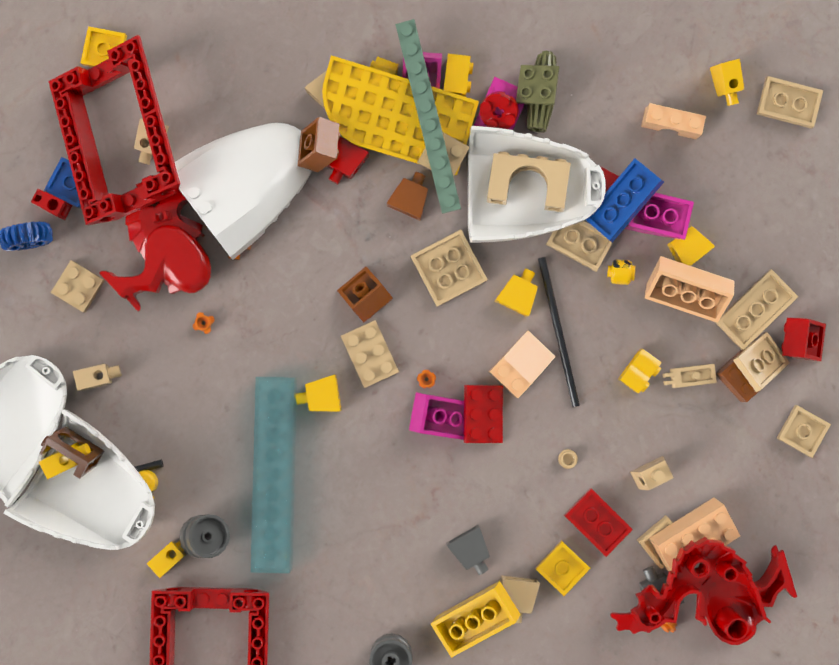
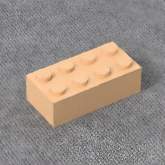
[645,256,734,323]
[649,498,740,571]

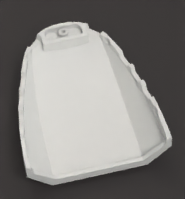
[175,123,312,260]
[467,126,606,243]
[0,355,67,508]
[4,409,155,550]

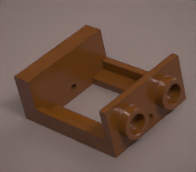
[39,426,104,479]

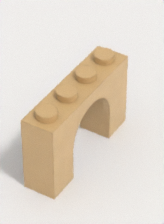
[487,152,571,212]

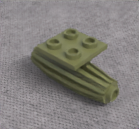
[516,51,560,133]

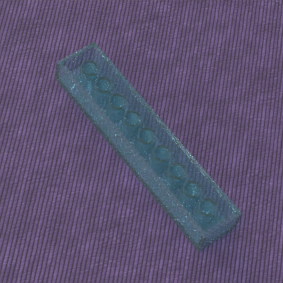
[251,377,297,573]

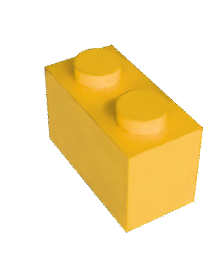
[444,53,474,97]

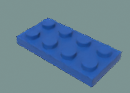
[585,158,664,243]

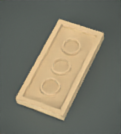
[715,269,798,350]

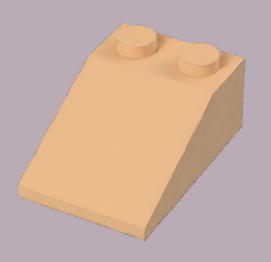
[488,331,556,398]

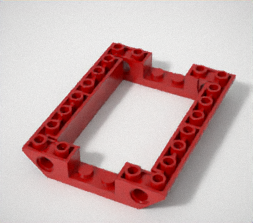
[48,35,180,225]
[149,587,269,665]

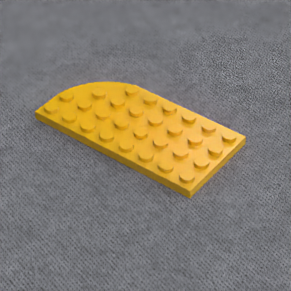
[322,55,479,176]

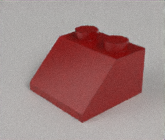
[781,317,826,361]

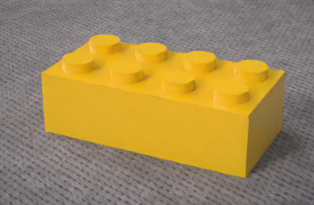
[431,581,521,658]

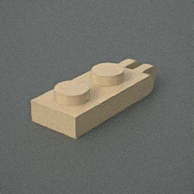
[663,364,717,388]

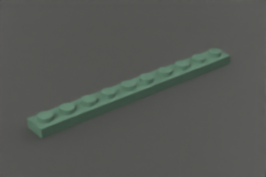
[395,19,461,214]

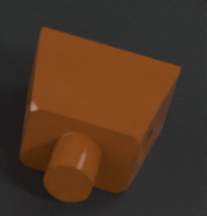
[387,172,428,221]

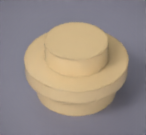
[558,449,578,469]

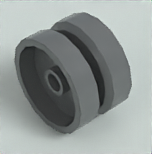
[179,514,230,558]
[369,633,413,665]

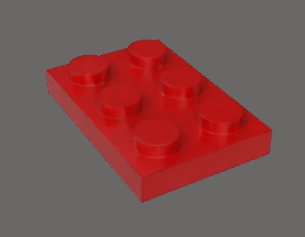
[464,385,503,443]
[564,488,633,557]

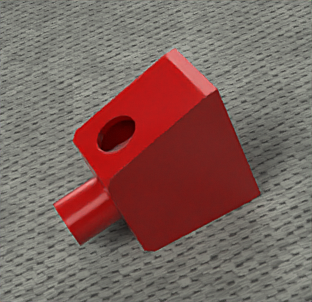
[327,137,370,185]

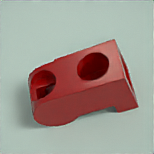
[31,189,73,220]

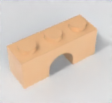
[641,103,706,139]

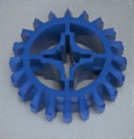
[0,221,53,251]

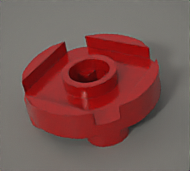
[480,91,519,129]

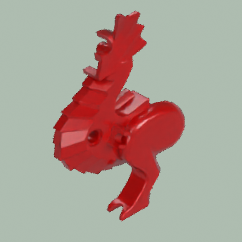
[99,182,211,312]
[610,537,797,645]

